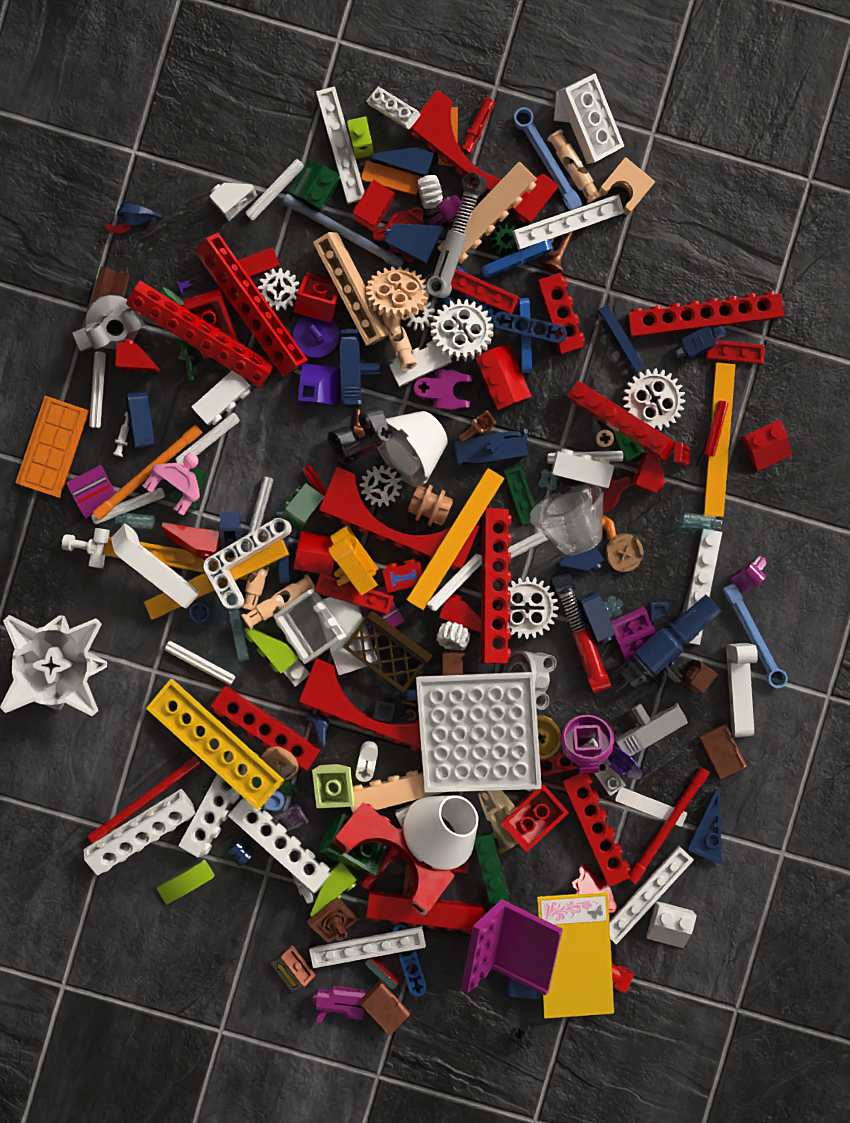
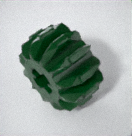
[489,223,518,257]

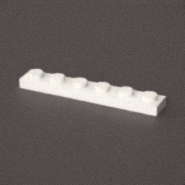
[316,86,365,204]
[512,194,624,250]
[686,529,722,645]
[609,846,694,944]
[309,927,426,968]

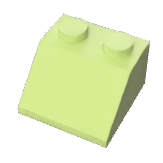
[312,764,354,808]

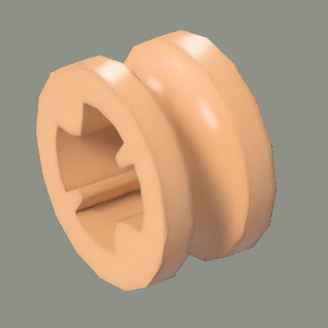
[596,430,614,447]

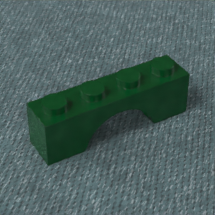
[475,830,510,909]

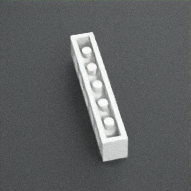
[178,752,258,857]
[84,789,196,876]
[228,798,332,893]

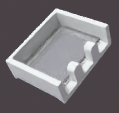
[273,588,347,664]

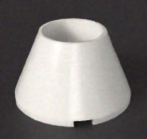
[377,411,448,487]
[403,796,478,871]

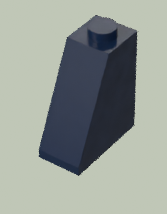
[383,224,443,265]
[577,592,615,643]

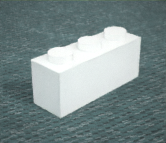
[389,341,452,388]
[192,371,252,426]
[551,448,614,488]

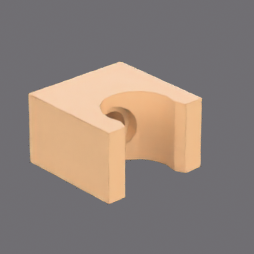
[599,157,655,216]

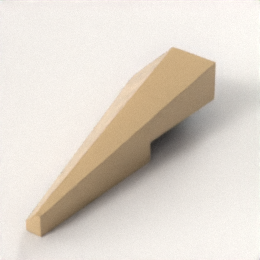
[478,790,518,854]

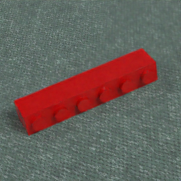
[567,380,675,462]
[366,891,484,934]

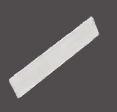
[615,787,687,827]

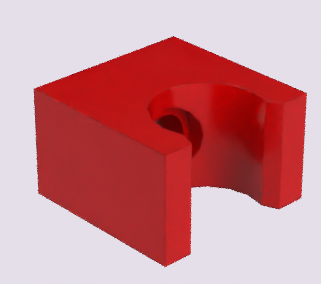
[353,179,394,233]

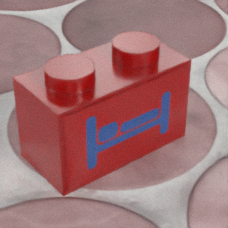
[382,559,423,593]

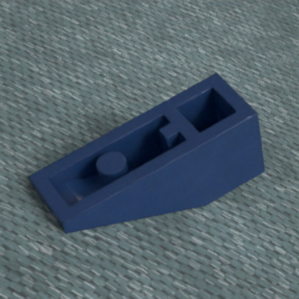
[372,147,434,178]

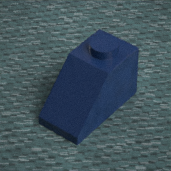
[219,512,242,556]
[558,541,604,572]

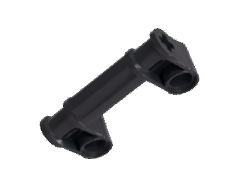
[328,407,392,466]

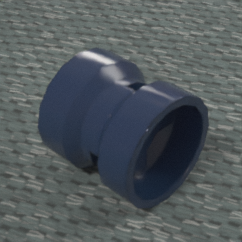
[189,602,211,622]
[227,839,254,866]

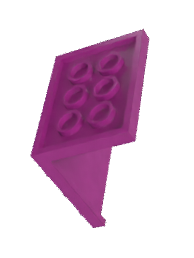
[461,899,563,996]

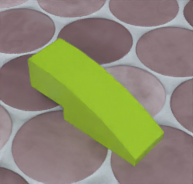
[156,859,214,905]

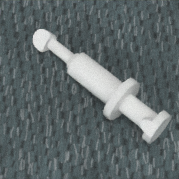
[113,412,129,457]

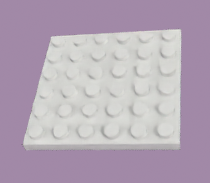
[416,672,541,792]

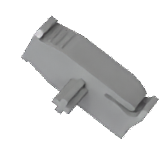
[614,703,688,756]

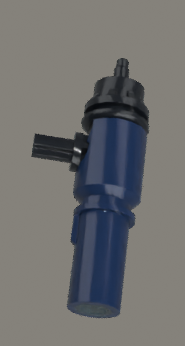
[614,594,722,692]

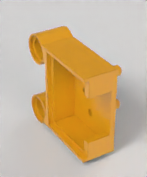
[328,525,379,596]

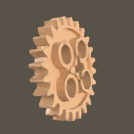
[366,266,429,320]

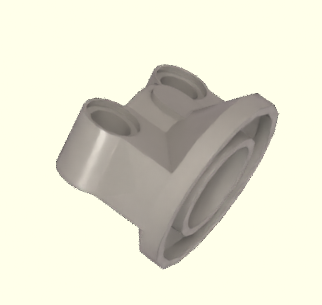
[85,295,145,349]
[503,651,556,710]

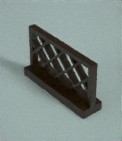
[342,609,432,693]

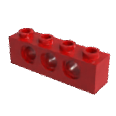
[537,273,585,355]

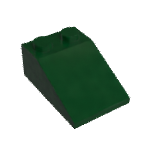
[319,814,387,876]

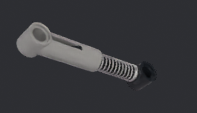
[426,172,487,298]

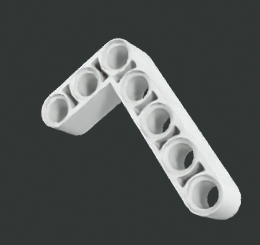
[203,518,292,609]
[111,524,200,608]
[726,643,758,738]

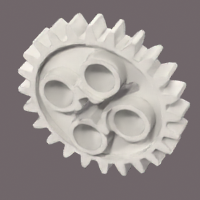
[431,299,493,361]
[622,369,685,431]
[496,577,558,639]

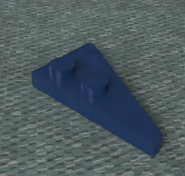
[687,788,722,865]

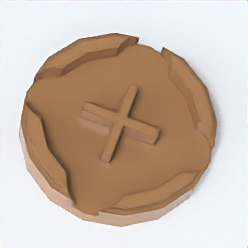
[605,533,644,572]
[261,747,298,780]

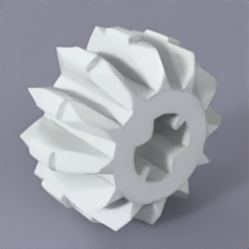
[418,175,443,209]
[403,302,435,331]
[437,622,470,652]

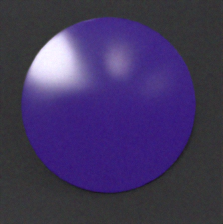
[293,316,339,358]
[608,746,642,780]

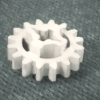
[258,268,299,311]
[360,465,402,507]

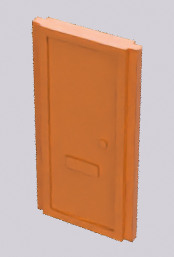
[16,396,89,498]

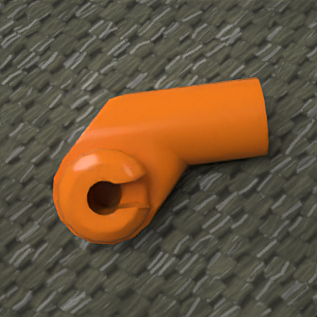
[594,515,616,540]

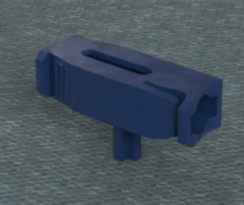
[339,329,380,407]
[454,429,528,467]

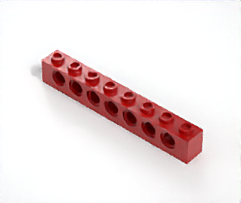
[194,233,308,377]
[125,281,274,388]
[626,291,784,338]
[481,508,511,665]

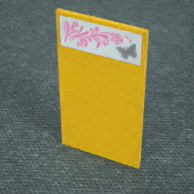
[537,892,614,1018]

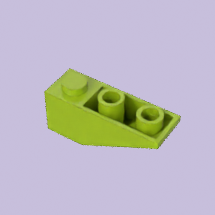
[244,627,299,673]
[310,862,357,917]

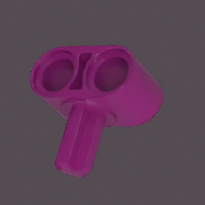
[429,195,462,226]
[731,556,767,593]

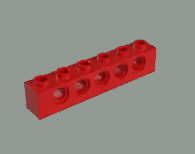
[211,686,321,770]
[561,771,631,887]

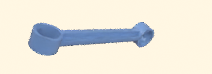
[514,107,582,211]
[723,583,788,688]

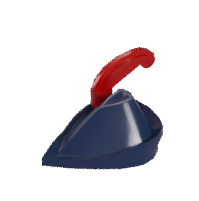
[106,203,162,233]

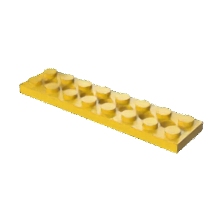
[146,679,285,810]

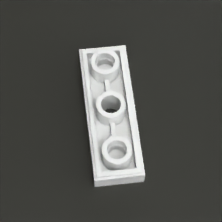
[366,86,421,130]
[578,738,625,796]

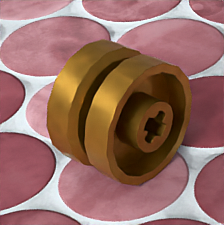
[537,715,562,759]

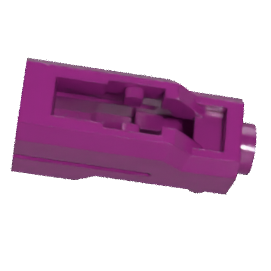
[312,986,366,1024]

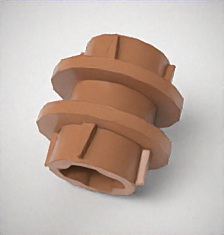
[408,485,453,526]

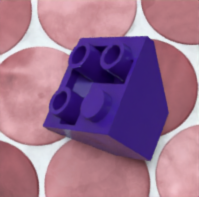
[298,364,341,406]

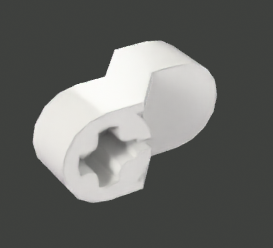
[356,741,378,782]

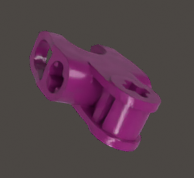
[413,369,472,410]

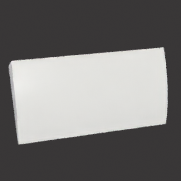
[557,74,624,164]
[318,597,377,675]

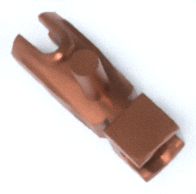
[458,410,496,442]

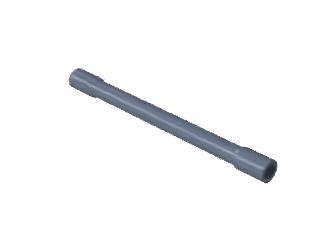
[282,194,405,269]

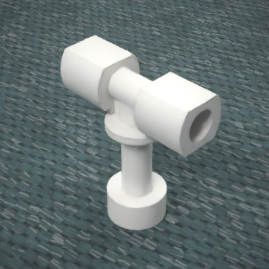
[62,528,110,568]

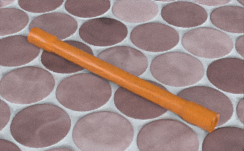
[93,424,203,520]

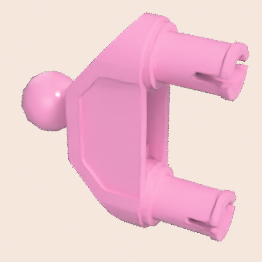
[142,453,200,515]

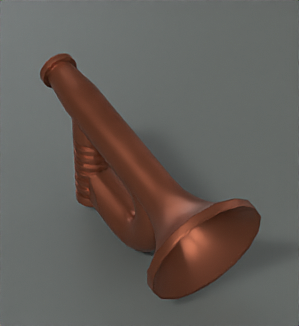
[542,231,573,275]

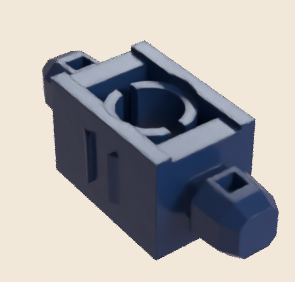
[674,326,727,358]

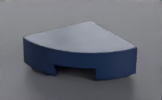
[649,602,670,622]

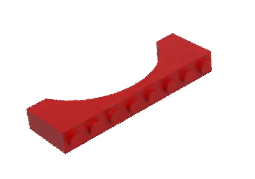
[409,89,559,225]
[319,467,480,570]
[299,657,421,752]

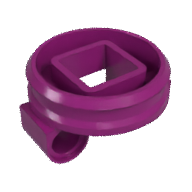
[561,715,614,774]

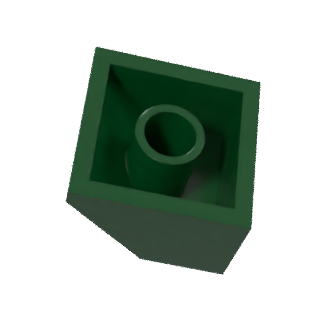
[288,160,341,213]

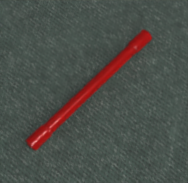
[88,755,202,843]
[628,766,710,884]

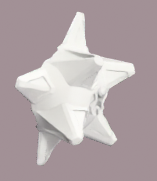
[0,615,107,716]

